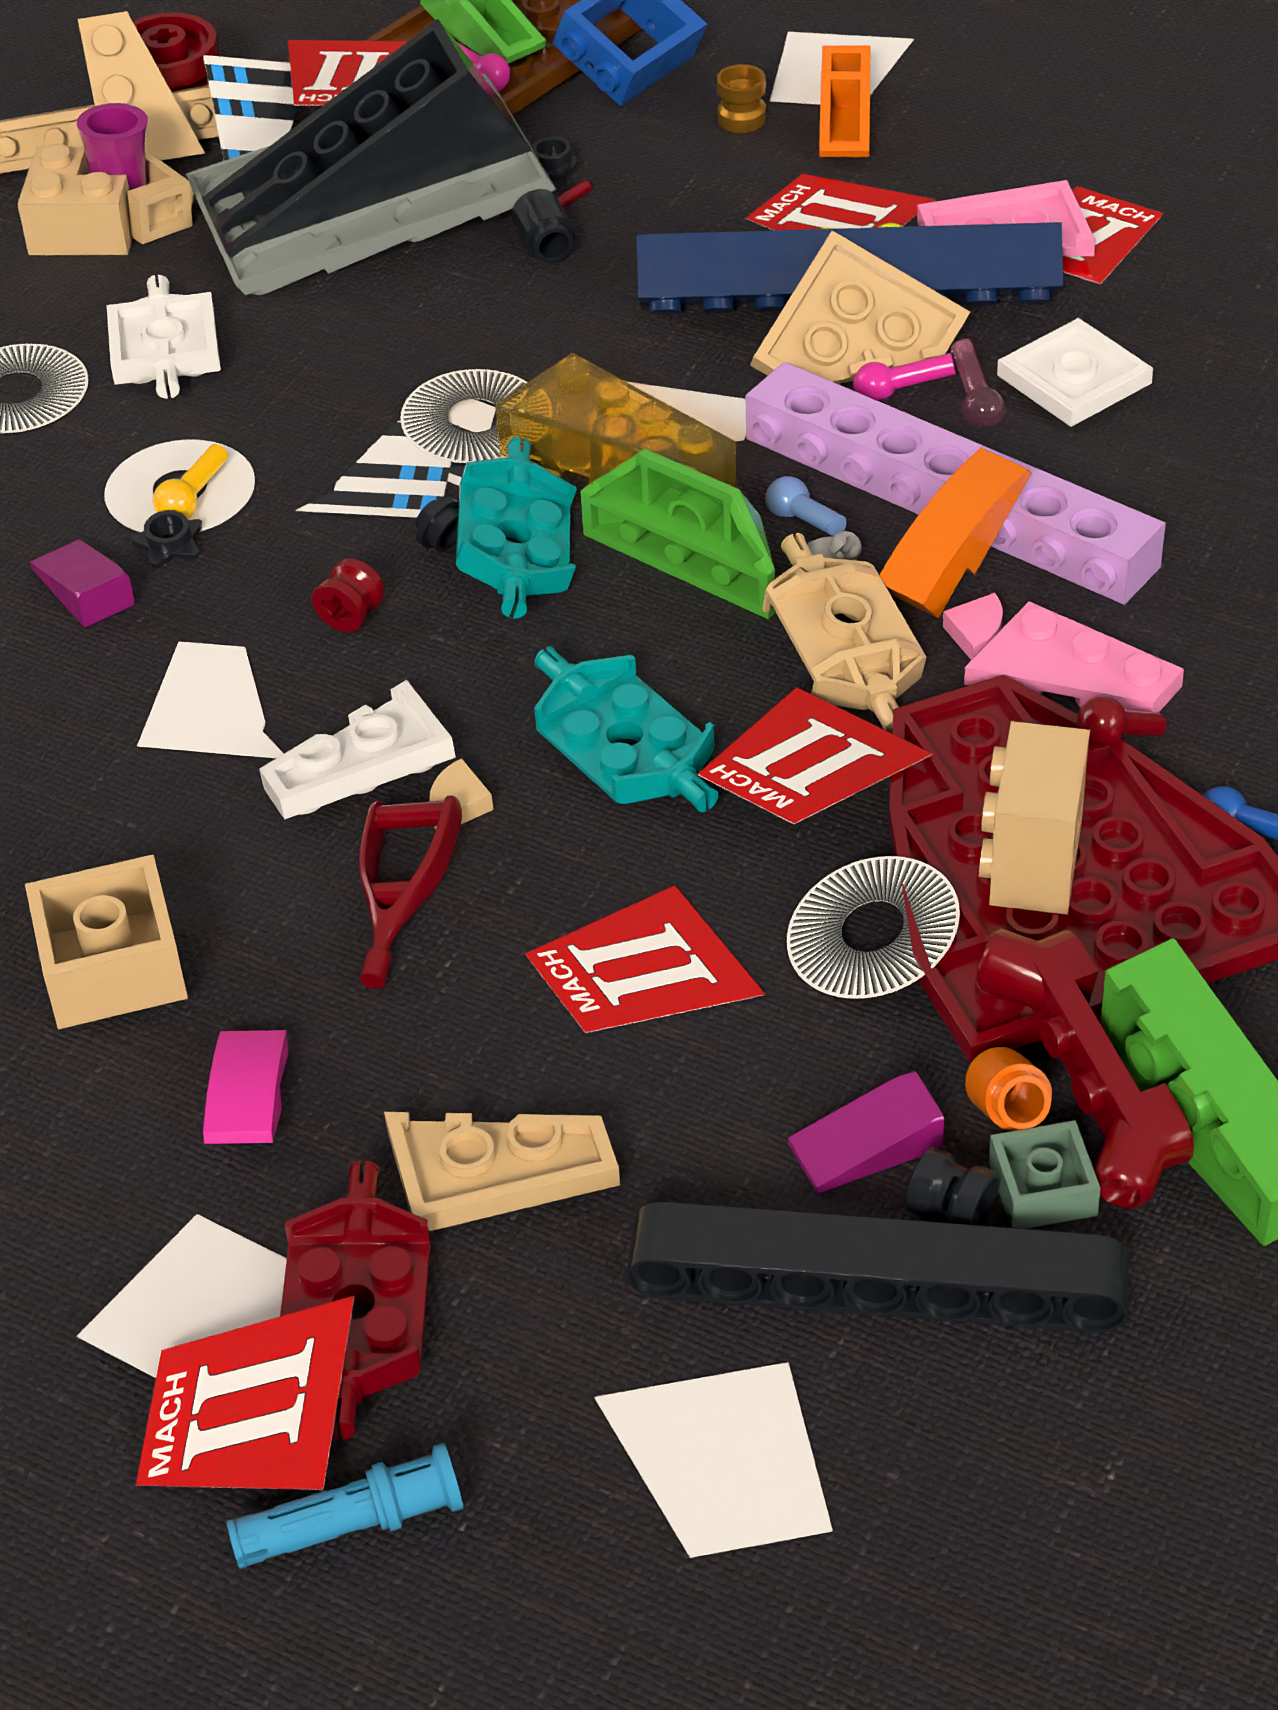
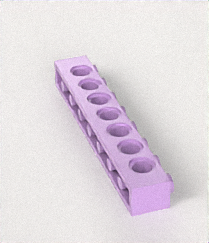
[745,362,1166,605]

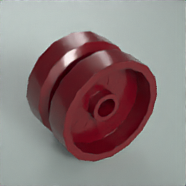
[133,12,220,92]

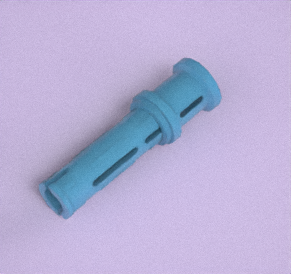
[226,1443,464,1569]

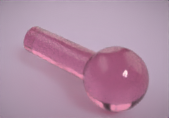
[951,339,1006,426]

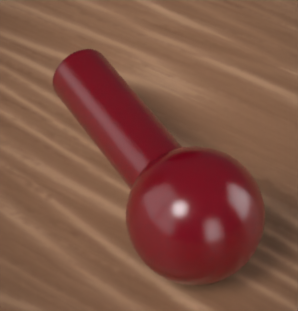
[1077,695,1167,745]

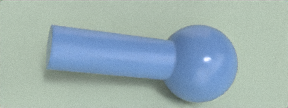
[765,476,846,536]

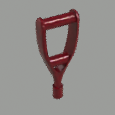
[359,795,462,989]

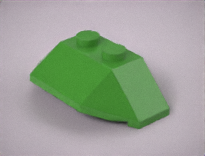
[581,448,775,620]

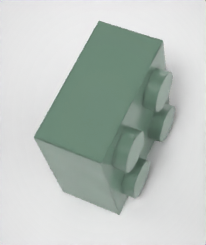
[989,1120,1101,1229]

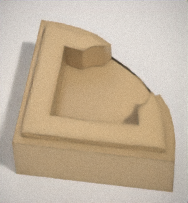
[430,759,493,829]

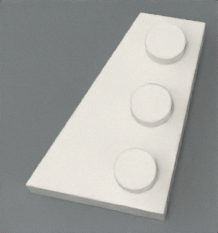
[259,680,455,819]

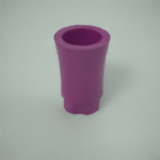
[77,103,148,190]

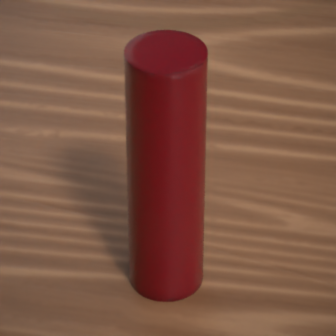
[557,180,592,207]

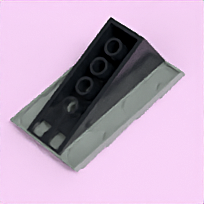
[186,19,557,295]

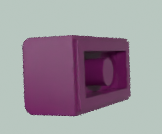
[30,539,135,628]
[788,1071,944,1194]

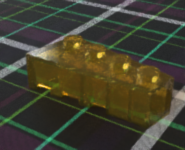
[495,352,736,488]

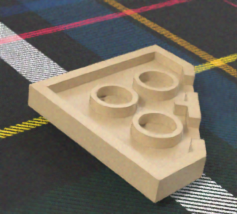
[750,231,970,384]

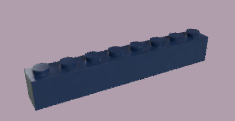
[637,222,1063,315]

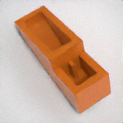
[819,45,871,157]
[879,448,1032,618]

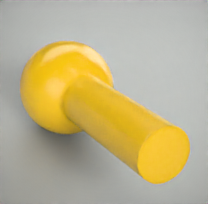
[153,444,228,519]

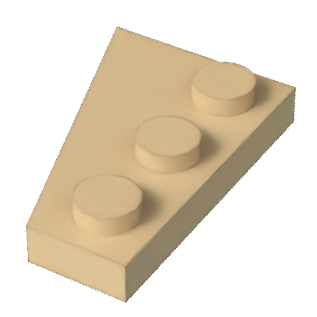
[78,11,205,160]
[384,1112,620,1231]

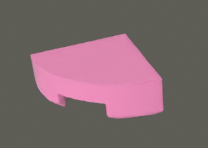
[943,593,1003,660]

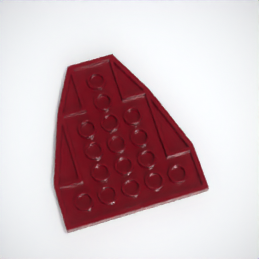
[889,675,1278,1064]

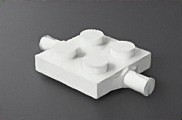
[107,275,221,399]

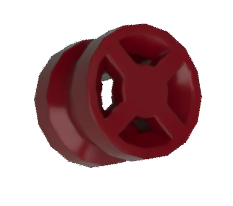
[311,558,385,632]

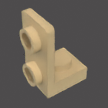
[127,150,194,244]

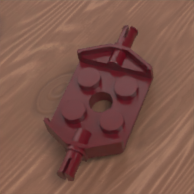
[280,1161,431,1440]

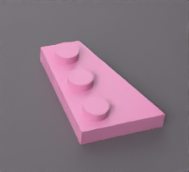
[917,180,1095,257]
[964,601,1184,713]

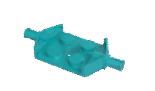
[456,437,576,618]
[534,646,718,812]

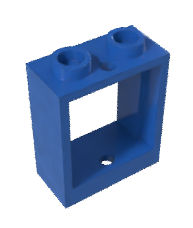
[552,0,707,106]

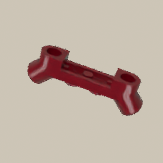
[976,929,1194,1209]

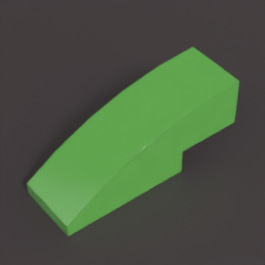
[420,0,546,63]

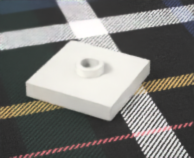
[997,318,1153,427]

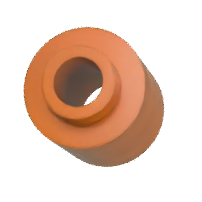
[965,1047,1052,1131]

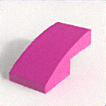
[203,1030,289,1144]

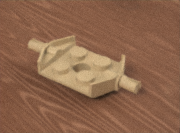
[762,533,927,733]

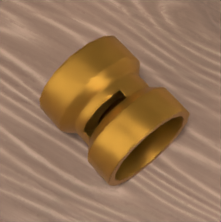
[717,64,766,133]

